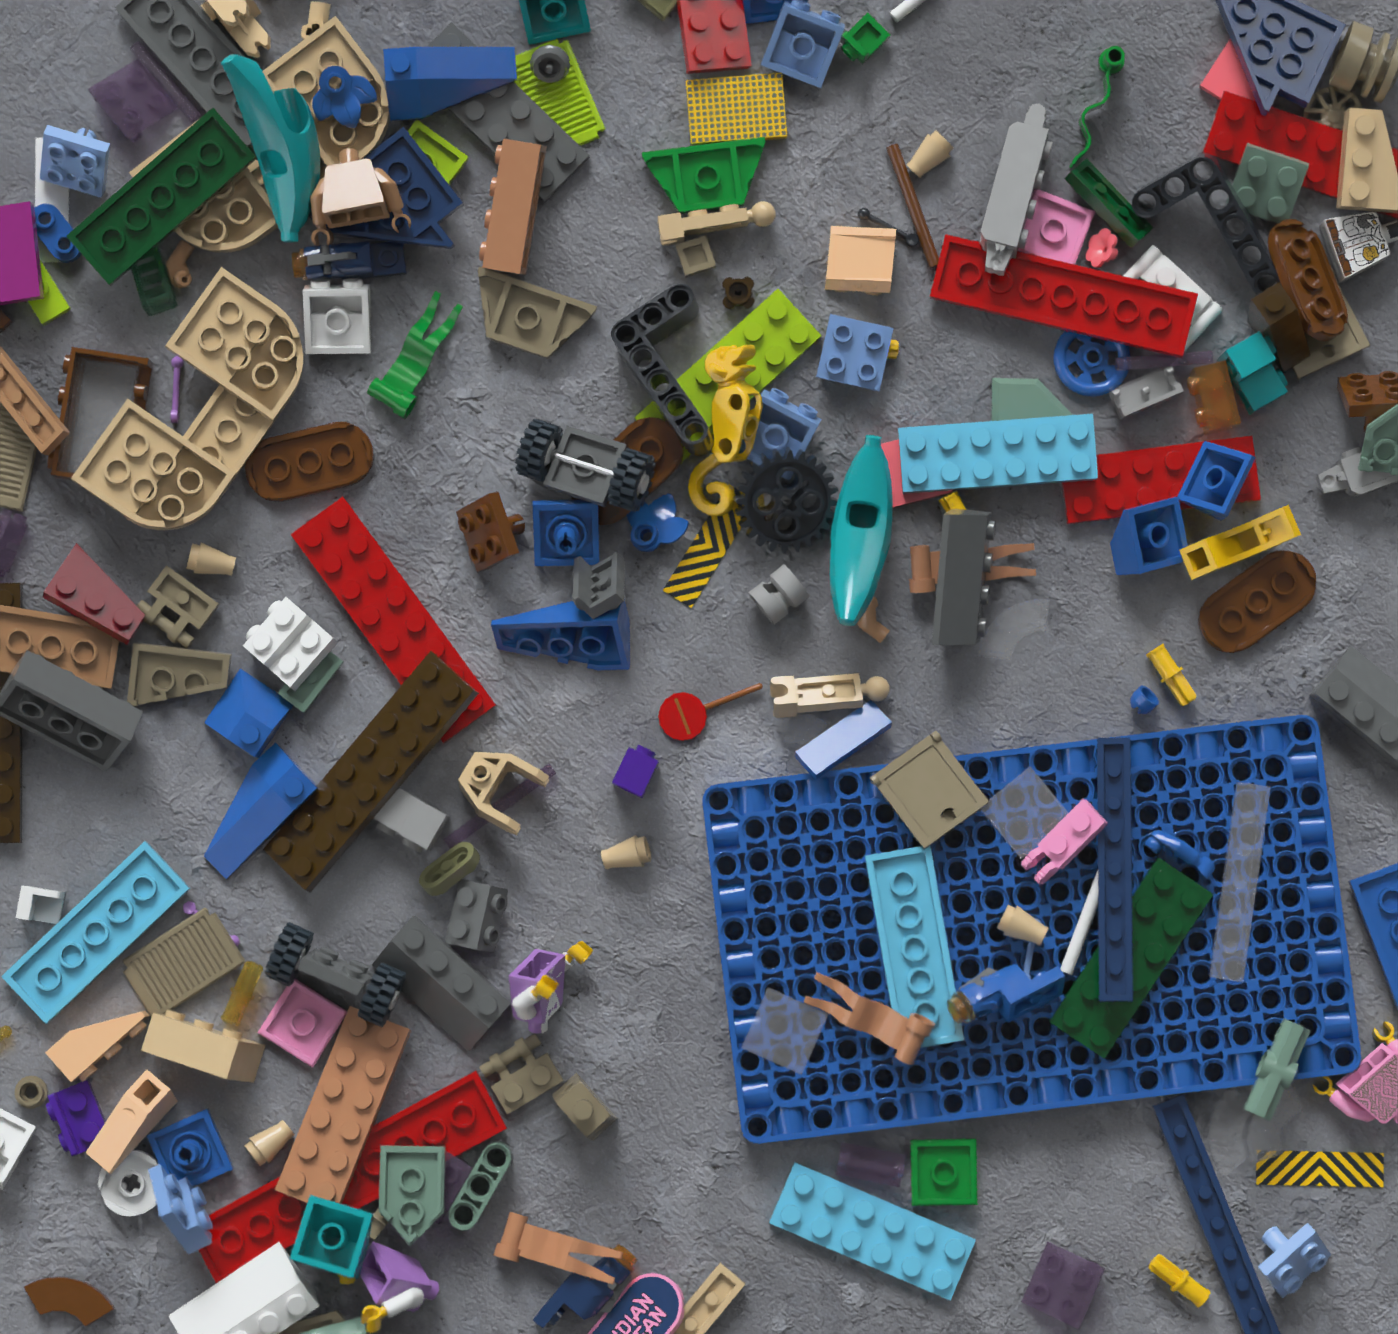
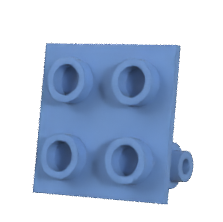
[816,314,894,391]

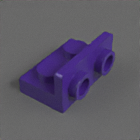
[46,1079,106,1157]

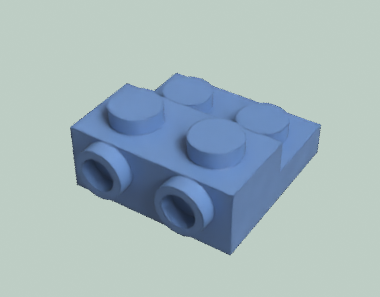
[761,0,845,88]
[739,388,822,480]
[148,1164,213,1254]

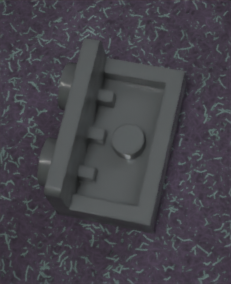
[572,552,625,619]
[445,879,508,953]

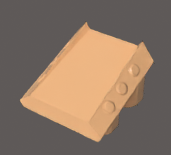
[825,226,896,296]

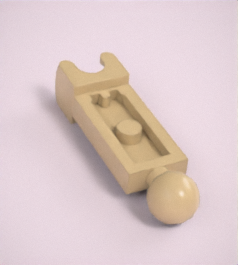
[658,201,776,246]
[770,673,890,718]

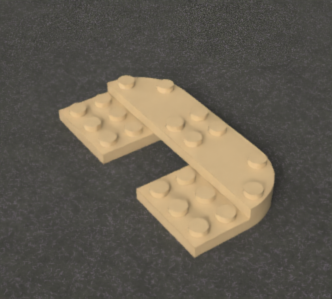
[129,16,390,253]
[71,267,303,530]

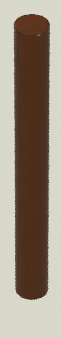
[886,144,939,269]

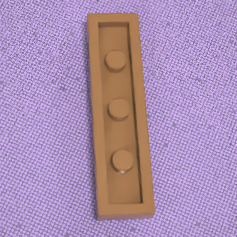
[0,346,70,456]

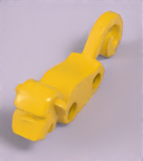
[688,345,763,516]

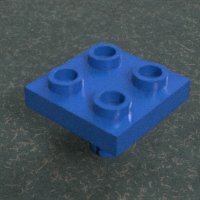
[533,500,600,566]
[147,1108,234,1187]

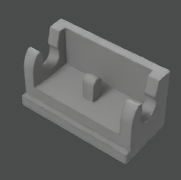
[1108,366,1184,421]

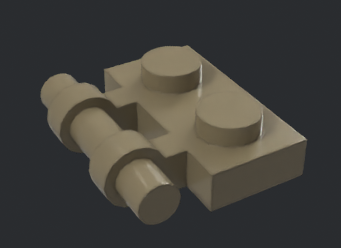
[137,565,220,648]
[479,1033,564,1115]

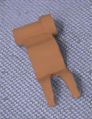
[909,543,1036,593]
[803,972,935,1065]
[493,1212,623,1284]

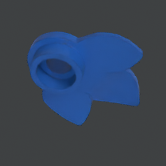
[312,65,377,129]
[627,493,689,552]

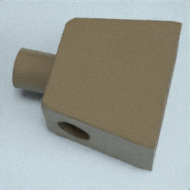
[552,1072,618,1141]

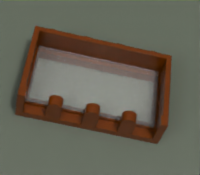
[47,347,153,480]

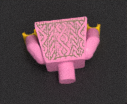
[1313,1022,1398,1124]

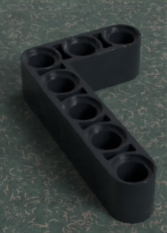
[1132,153,1282,295]
[611,284,713,456]

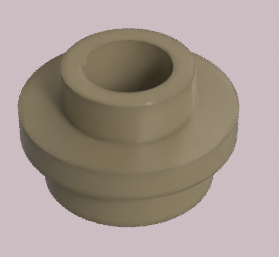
[15,1076,48,1109]

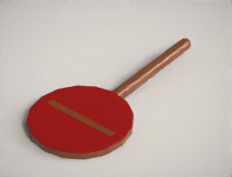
[658,683,763,741]

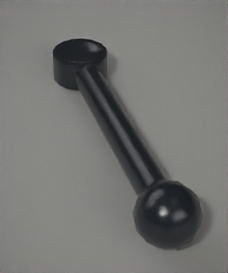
[858,208,919,247]

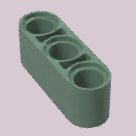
[449,1141,512,1230]

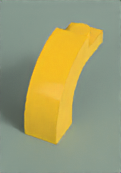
[1179,505,1301,580]

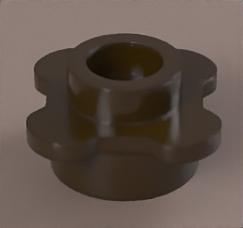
[722,277,754,309]

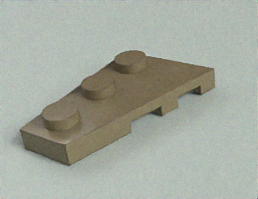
[127,642,232,706]

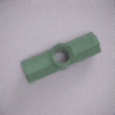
[1243,1019,1310,1121]

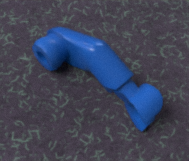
[1144,830,1215,879]

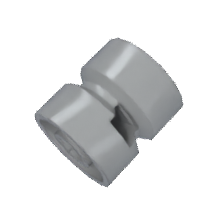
[748,564,810,625]

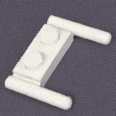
[1123,245,1223,360]

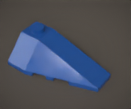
[383,47,517,121]
[491,598,630,670]
[204,742,318,879]

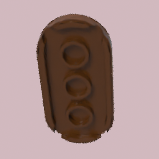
[1268,219,1348,341]
[571,417,684,525]
[245,422,374,502]
[1198,550,1316,653]

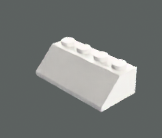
[169,1242,319,1334]

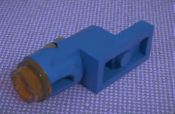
[947,964,1065,1024]

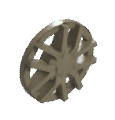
[1303,86,1363,131]

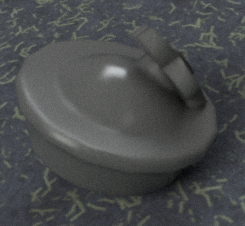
[530,45,570,83]

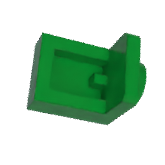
[840,12,890,64]

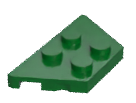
[642,137,765,214]

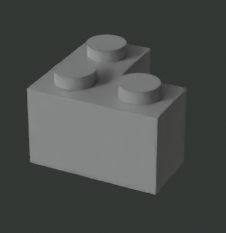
[373,788,450,853]

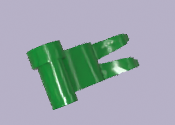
[1069,46,1125,168]
[367,291,463,419]

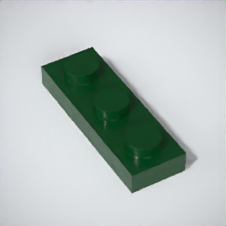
[1064,158,1154,248]

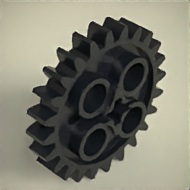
[733,447,839,554]

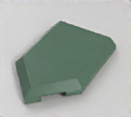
[991,378,1073,421]
[1358,404,1398,475]
[379,1146,446,1246]

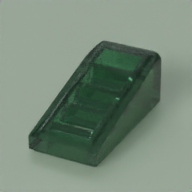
[131,246,178,316]

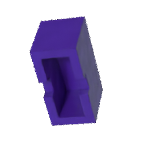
[612,745,659,798]

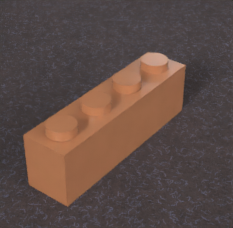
[479,139,547,275]

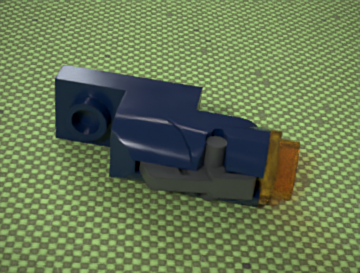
[291,241,407,281]
[533,1243,638,1328]

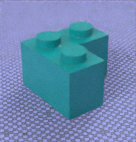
[1217,331,1288,415]

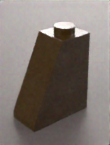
[1247,282,1311,373]

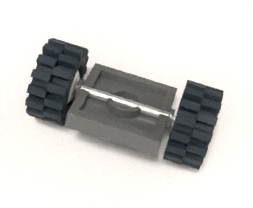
[515,419,656,512]
[265,922,406,1027]

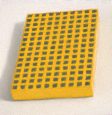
[686,73,787,146]

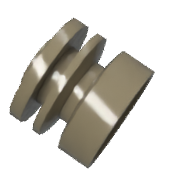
[1329,21,1398,103]

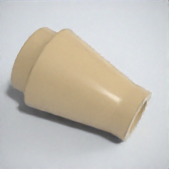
[907,130,954,178]
[186,542,236,576]
[601,835,651,869]
[997,905,1048,945]
[244,1120,294,1166]

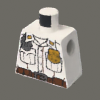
[1319,212,1398,283]

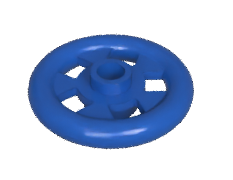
[1053,331,1131,397]

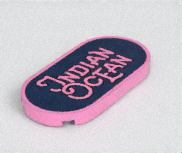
[588,1273,685,1334]

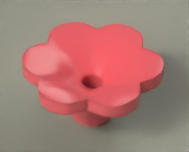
[1085,228,1118,268]

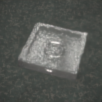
[980,766,1068,859]
[741,988,828,1075]

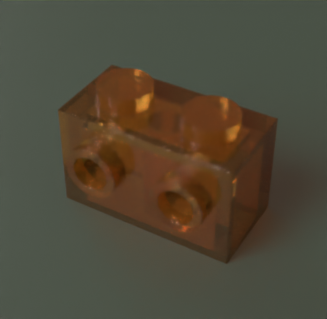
[1187,360,1241,435]

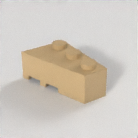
[1336,108,1398,213]
[141,1009,265,1083]

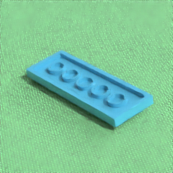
[898,414,1098,494]
[1,841,191,1024]
[865,846,964,1047]
[769,1162,976,1301]

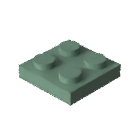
[1225,143,1309,223]

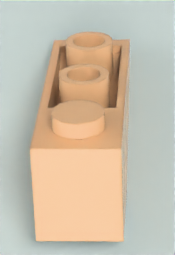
[45,1011,150,1082]
[86,1070,178,1175]

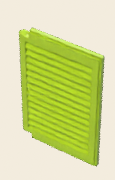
[513,39,606,146]

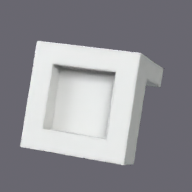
[16,886,65,924]

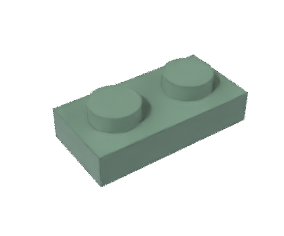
[278,651,344,714]

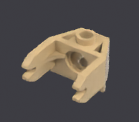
[200,0,271,58]
[458,752,549,835]

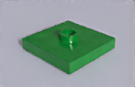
[910,1138,978,1206]

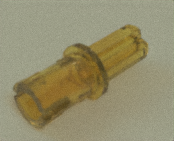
[220,961,263,1026]

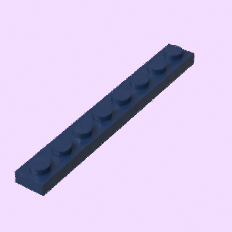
[1097,738,1133,1002]
[1152,1094,1280,1334]

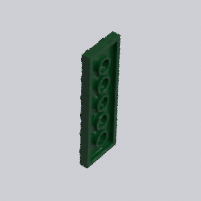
[66,108,257,286]
[1049,857,1213,1058]

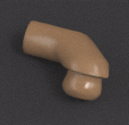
[166,240,195,288]
[857,597,890,643]

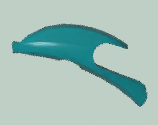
[220,54,320,243]
[830,435,893,627]

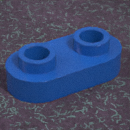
[34,204,81,263]

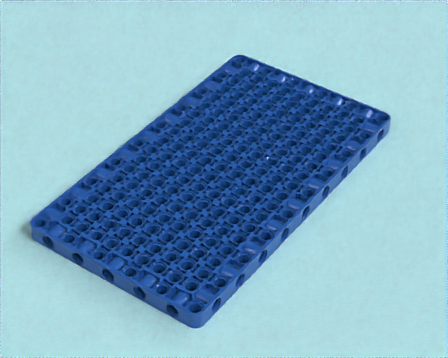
[702,715,1361,1144]

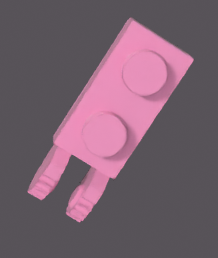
[1021,799,1108,885]

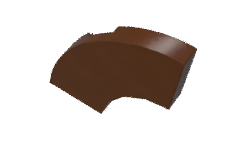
[24,1276,115,1326]

